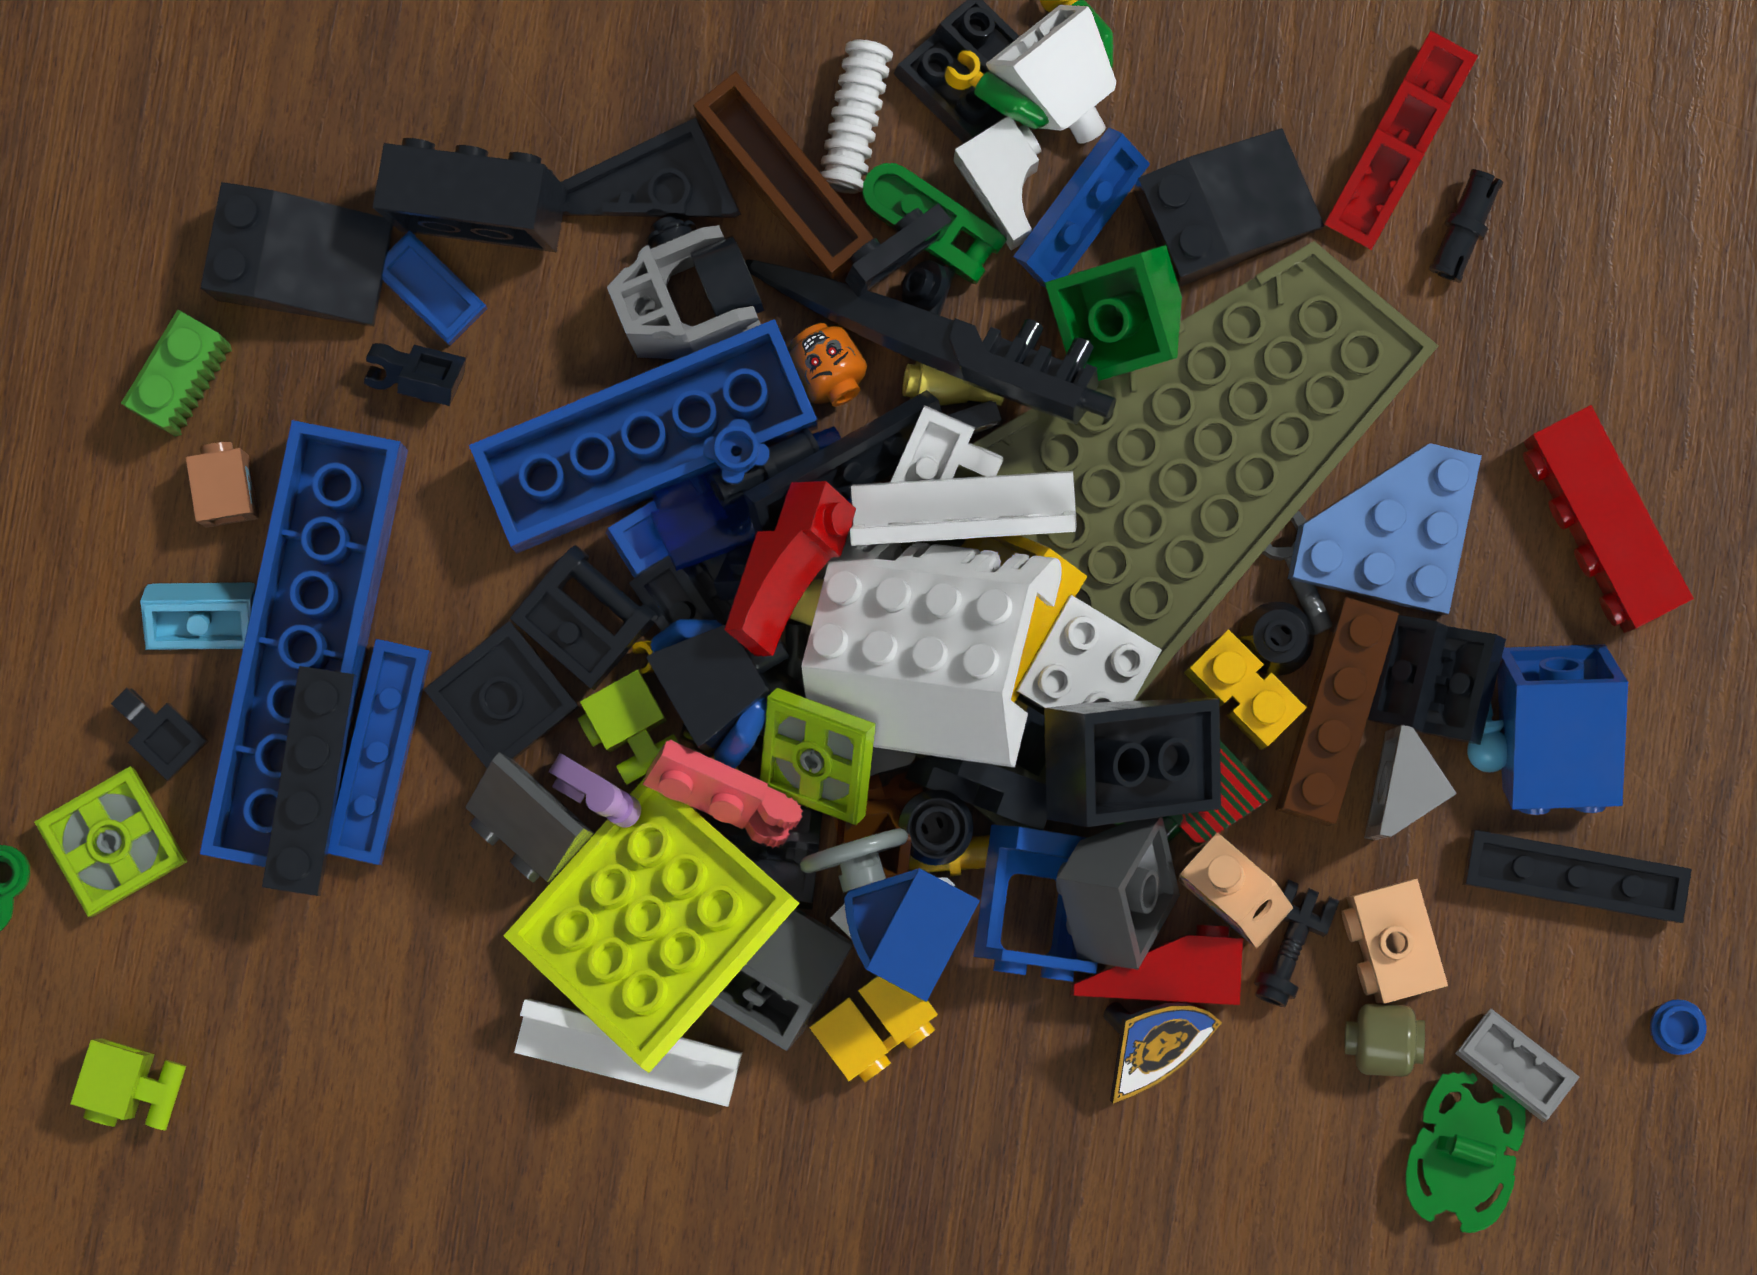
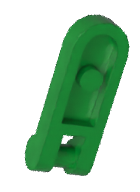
[863,163,1007,285]

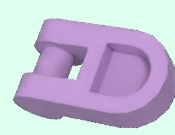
[549,753,641,828]

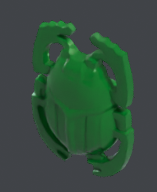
[1405,1071,1526,1233]

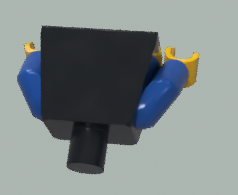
[632,619,790,770]

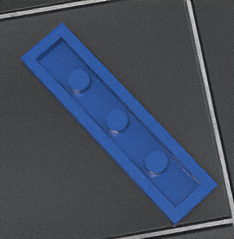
[328,639,432,866]

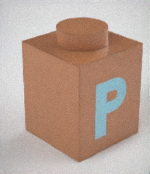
[186,442,259,528]

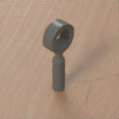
[1262,511,1333,635]

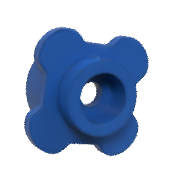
[703,419,769,484]

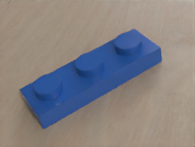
[1013,128,1150,288]

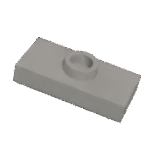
[1455,1008,1580,1122]

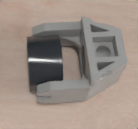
[607,225,764,359]

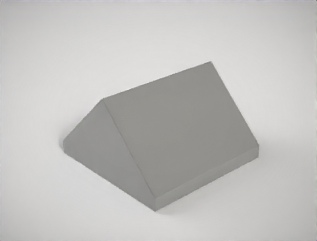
[1364,725,1457,840]

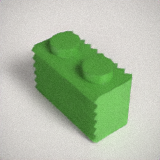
[121,310,232,437]

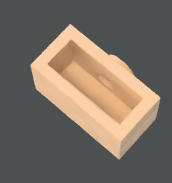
[1342,879,1448,1004]

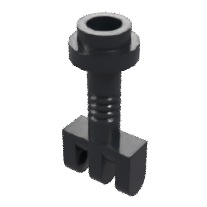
[1254,879,1339,1007]

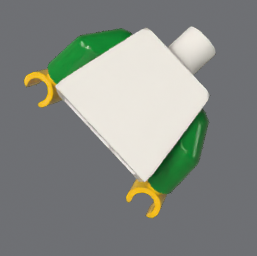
[945,0,1116,144]

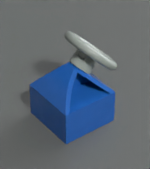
[800,828,980,1002]

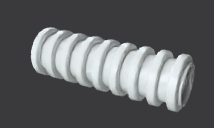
[820,39,893,194]

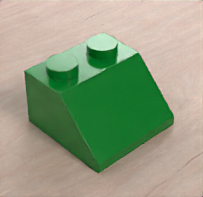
[1045,245,1182,381]

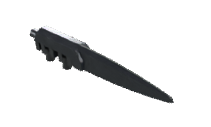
[745,260,1116,425]

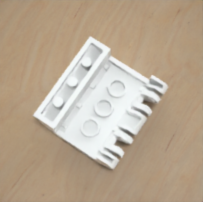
[801,540,1062,767]

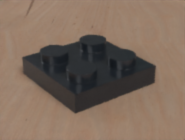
[424,621,579,768]

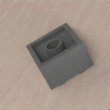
[1056,817,1180,970]

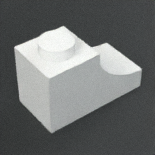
[954,117,1041,251]

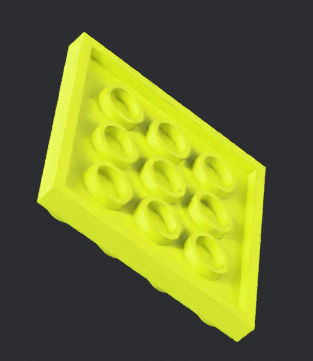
[503,778,800,1073]

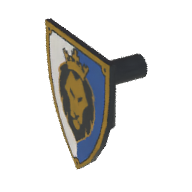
[1103,1002,1222,1104]

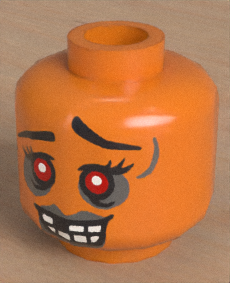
[789,323,867,407]

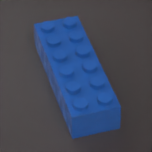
[469,319,818,554]

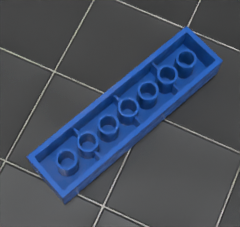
[200,420,408,867]

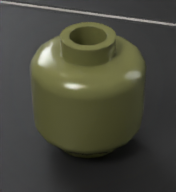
[1344,1004,1425,1077]

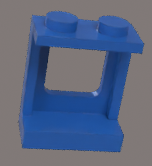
[973,825,1097,982]

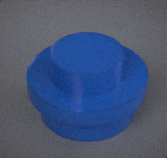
[1650,1000,1707,1055]

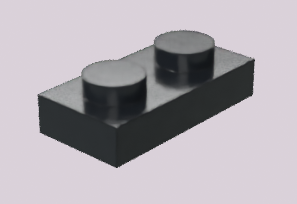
[845,203,952,297]

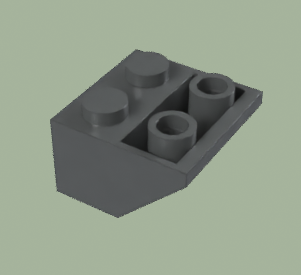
[711,908,854,1051]

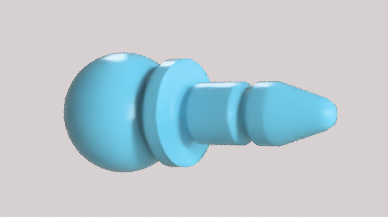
[1467,704,1507,773]

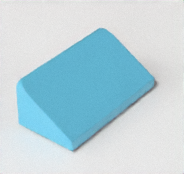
[140,582,256,650]

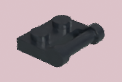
[510,545,658,690]

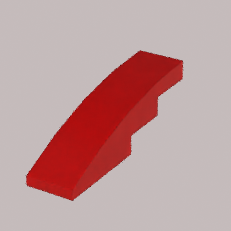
[1324,30,1478,250]

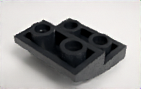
[894,0,1020,143]

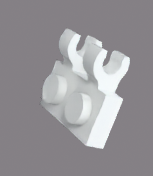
[891,405,1003,482]

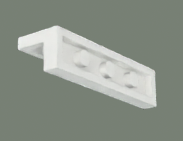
[850,471,1077,546]
[514,999,742,1107]

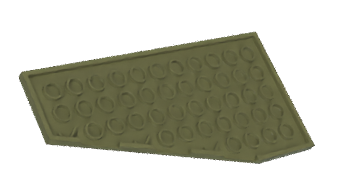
[780,241,1439,828]

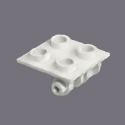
[1016,595,1162,708]

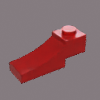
[724,481,856,656]

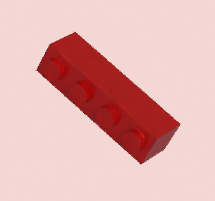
[1523,405,1694,634]

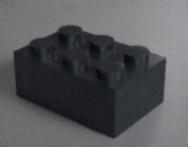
[373,138,567,253]

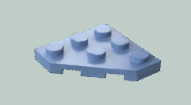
[1288,443,1481,615]

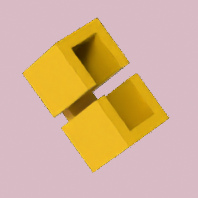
[1184,629,1307,750]
[809,976,938,1083]

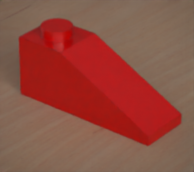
[1070,925,1243,1005]

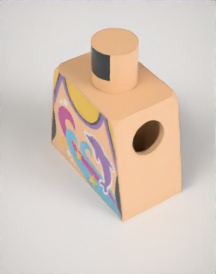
[1178,833,1293,949]

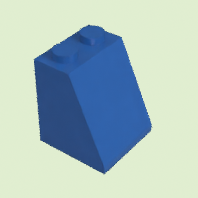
[1497,644,1628,815]

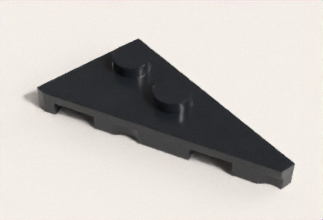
[561,117,741,218]

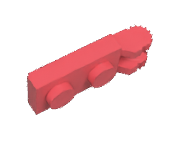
[643,740,803,848]

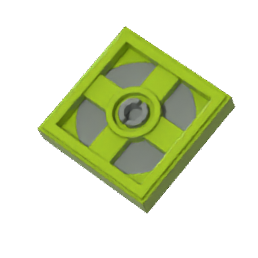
[760,688,876,825]
[34,766,188,917]

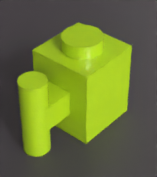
[577,670,679,785]
[70,1038,186,1131]

